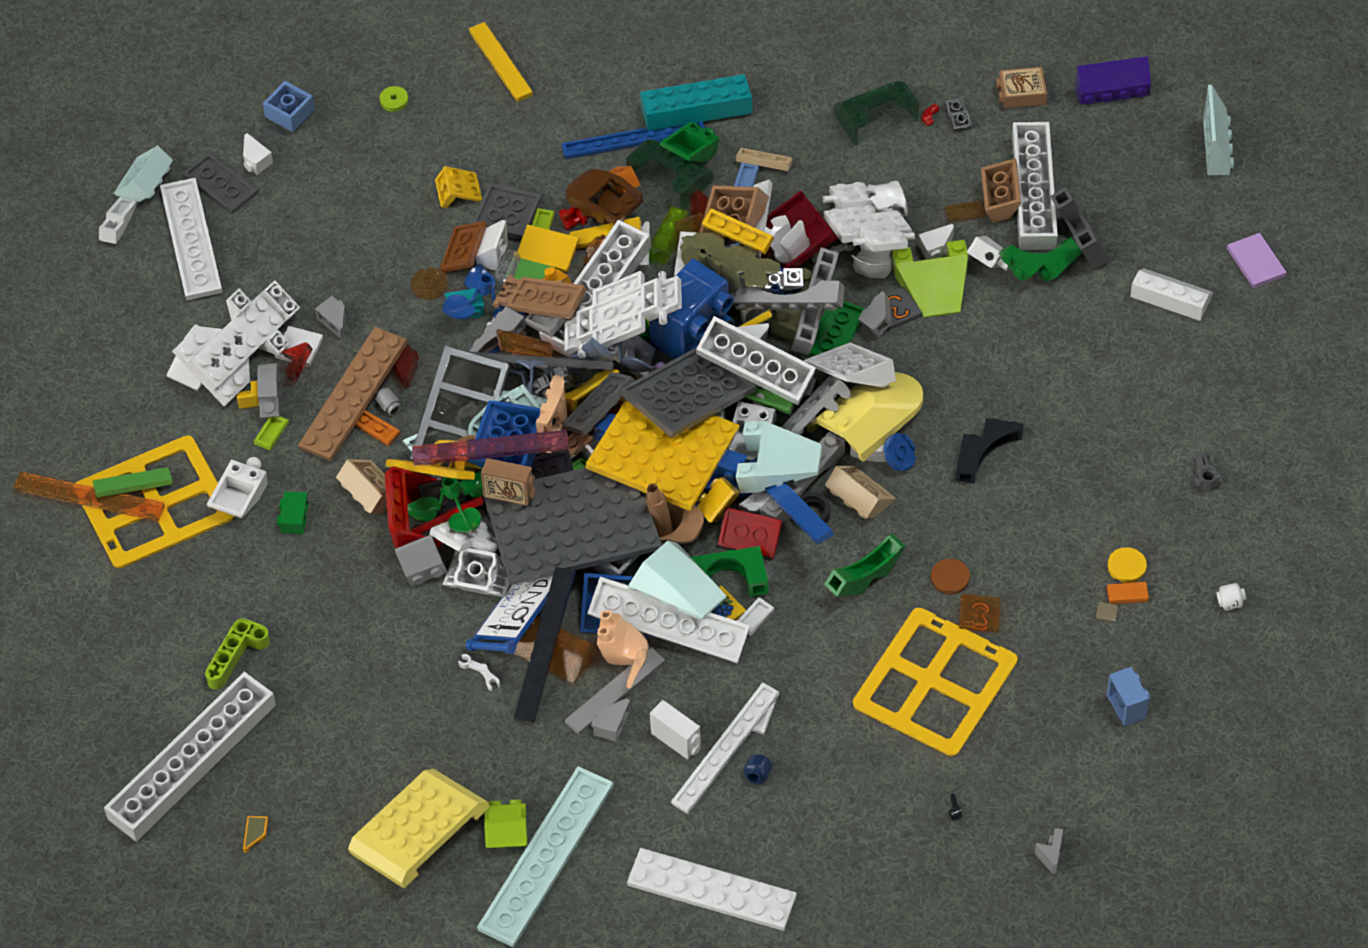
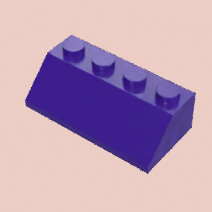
[1075,56,1151,105]

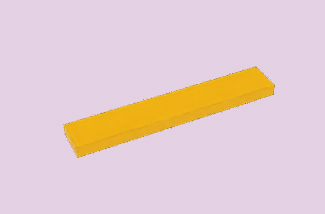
[469,22,533,102]

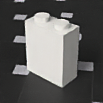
[650,700,701,760]

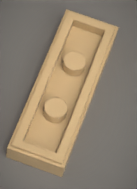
[736,148,793,171]

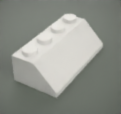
[1130,268,1214,321]

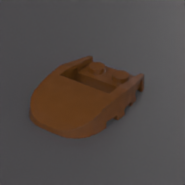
[565,169,644,226]

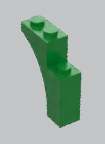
[998,237,1082,282]
[824,534,906,597]

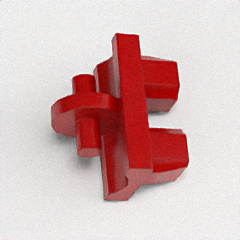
[559,207,592,231]

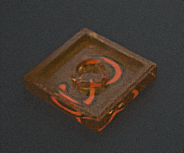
[959,594,1001,633]

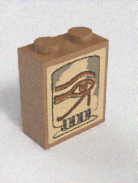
[996,67,1047,108]
[481,458,536,506]

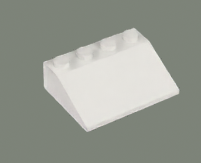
[804,343,896,387]

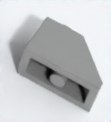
[315,296,346,340]
[591,699,630,742]

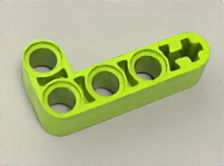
[205,618,270,690]

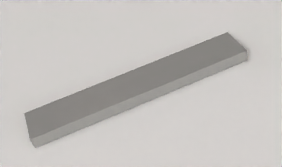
[565,648,665,735]

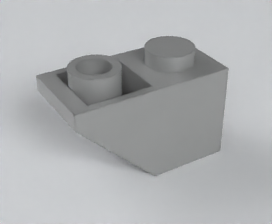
[858,291,891,338]

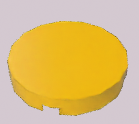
[1107,547,1147,583]

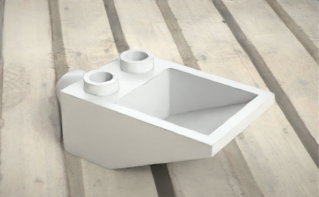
[728,393,777,460]
[207,457,268,518]

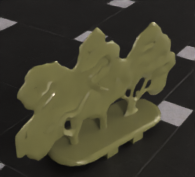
[680,232,780,293]

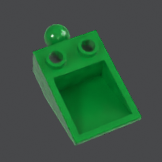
[660,121,720,162]

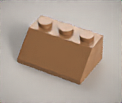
[981,158,1021,223]

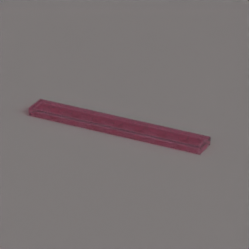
[412,430,569,466]

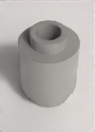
[375,388,402,416]

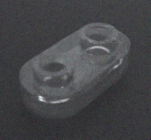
[495,249,520,284]

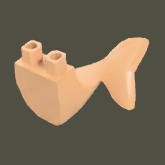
[597,610,649,689]

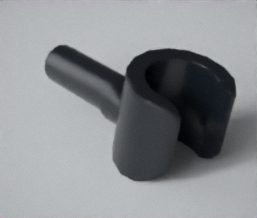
[948,794,962,821]

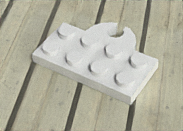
[429,510,498,552]

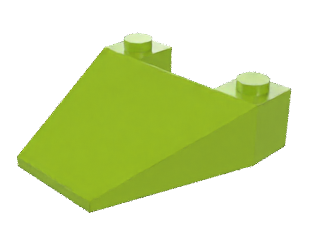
[892,240,968,318]

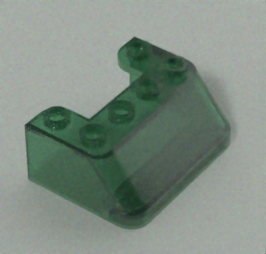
[833,81,919,145]
[626,139,714,211]

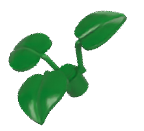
[407,471,483,532]

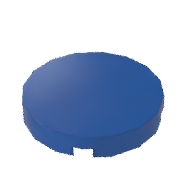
[884,433,916,471]

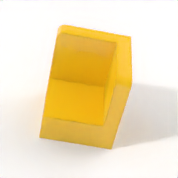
[237,381,259,409]

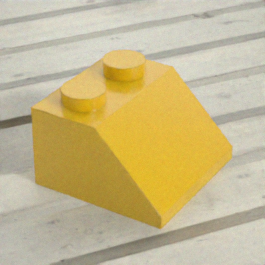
[697,477,740,523]

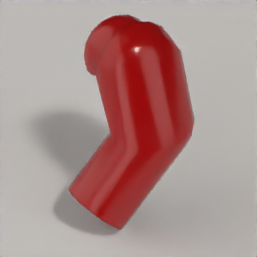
[921,103,939,126]

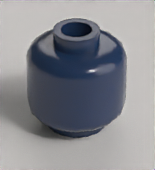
[743,754,772,784]

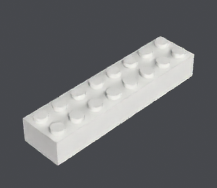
[1012,122,1057,250]
[539,220,651,358]

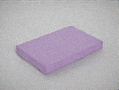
[1227,233,1287,288]

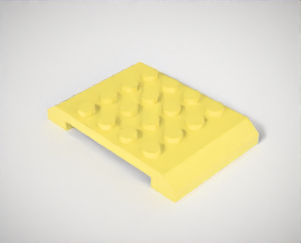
[348,769,490,888]

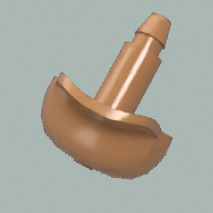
[645,483,704,545]

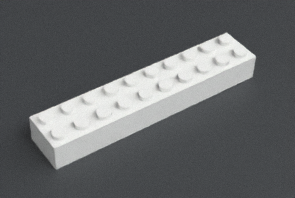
[104,672,276,842]

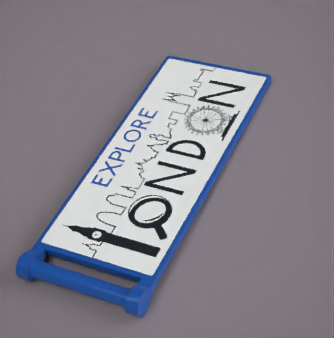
[466,576,553,654]

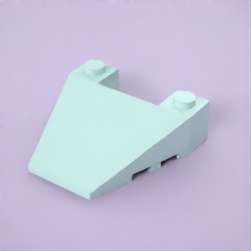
[736,421,822,493]

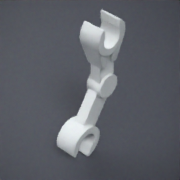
[458,654,500,691]

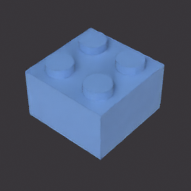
[263,81,315,132]
[1107,667,1150,726]

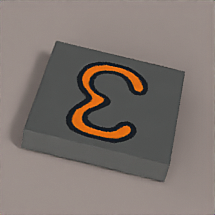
[872,287,922,330]

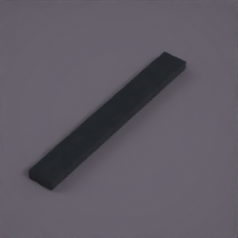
[514,567,576,723]

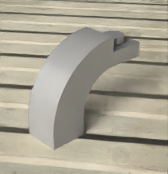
[257,363,280,418]

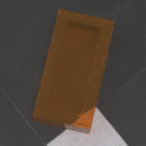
[945,200,985,223]

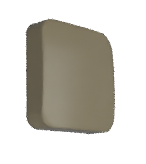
[1096,602,1118,623]

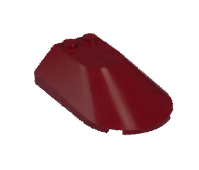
[733,190,838,269]

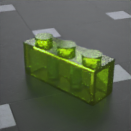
[649,206,689,264]

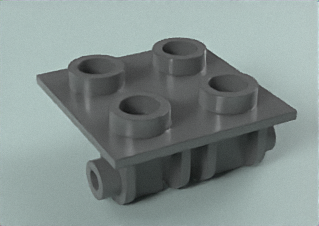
[533,366,579,397]

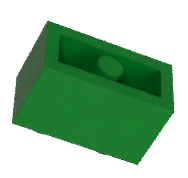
[277,491,309,534]

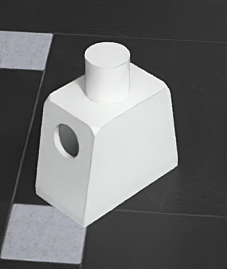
[967,236,1010,271]

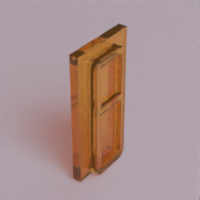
[496,329,553,357]

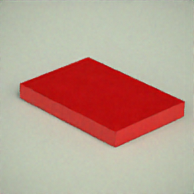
[717,507,783,558]

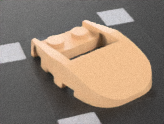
[536,375,567,455]

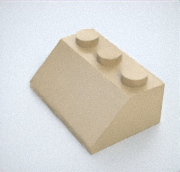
[336,459,387,514]
[825,465,897,519]

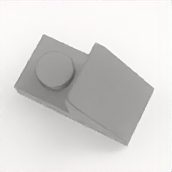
[1034,828,1063,874]

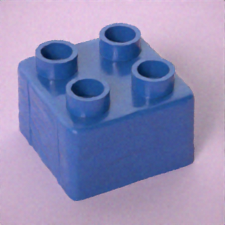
[649,258,734,359]

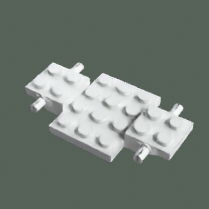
[822,182,915,252]
[564,271,682,358]

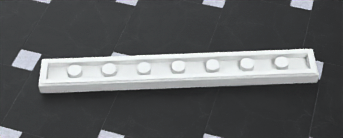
[671,683,779,814]

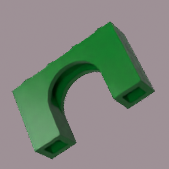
[691,546,769,597]

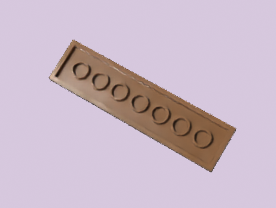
[298,327,408,462]

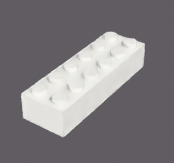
[696,316,816,405]

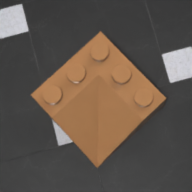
[699,185,769,245]

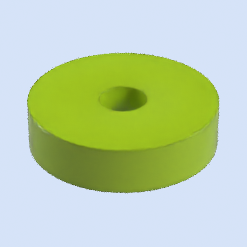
[380,86,408,112]

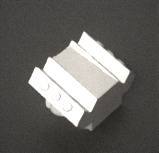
[443,548,509,597]

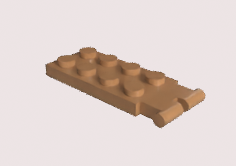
[492,275,587,319]

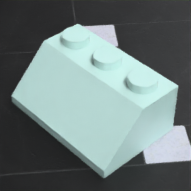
[114,145,173,202]

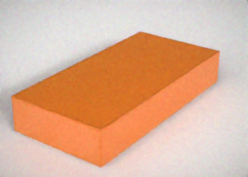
[1107,582,1149,604]

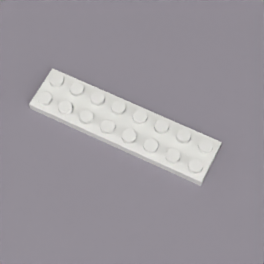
[160,178,223,301]
[587,577,750,664]
[627,848,797,931]

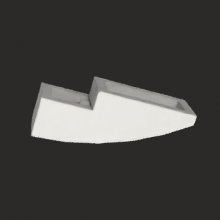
[99,197,137,244]

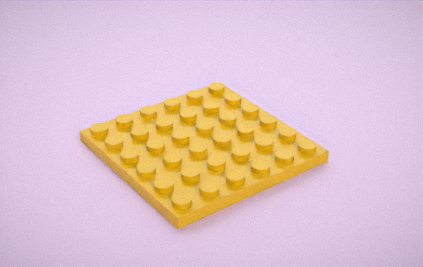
[585,400,740,511]

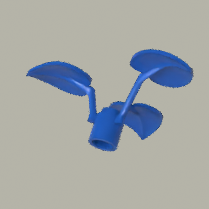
[442,263,526,319]

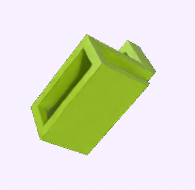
[485,799,528,848]

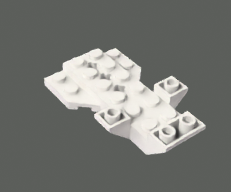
[172,280,300,406]

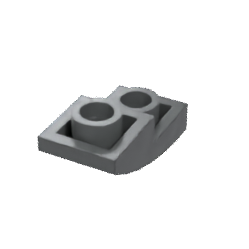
[945,98,972,131]

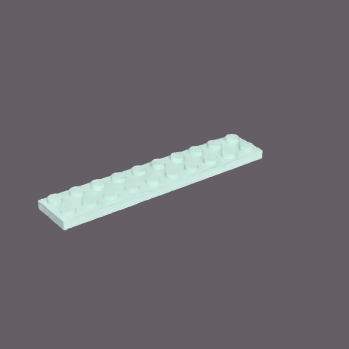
[477,766,614,947]

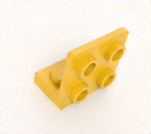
[435,166,482,208]

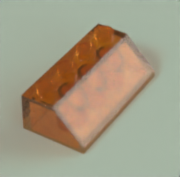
[513,616,595,685]

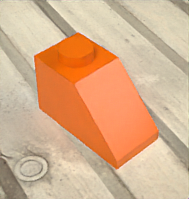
[608,166,640,194]

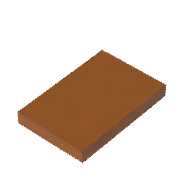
[440,221,487,273]

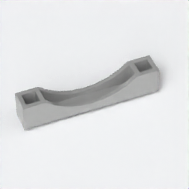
[791,247,839,356]
[730,281,845,311]
[440,306,526,407]
[760,432,845,522]

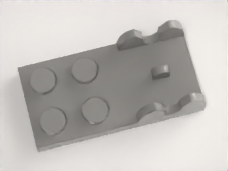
[781,375,850,435]

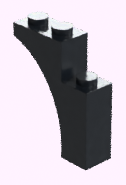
[956,418,1024,484]

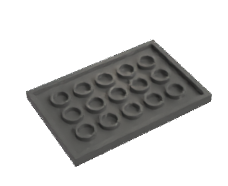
[620,347,756,438]

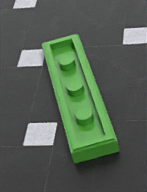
[93,467,173,498]

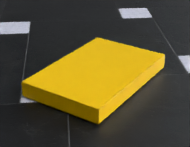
[515,224,579,273]

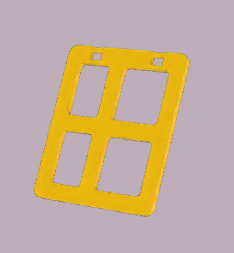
[74,436,234,569]
[853,608,1018,756]

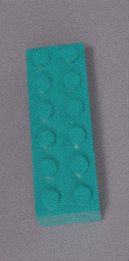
[640,74,753,131]

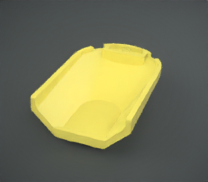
[806,372,923,462]

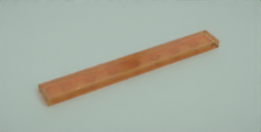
[14,471,165,522]

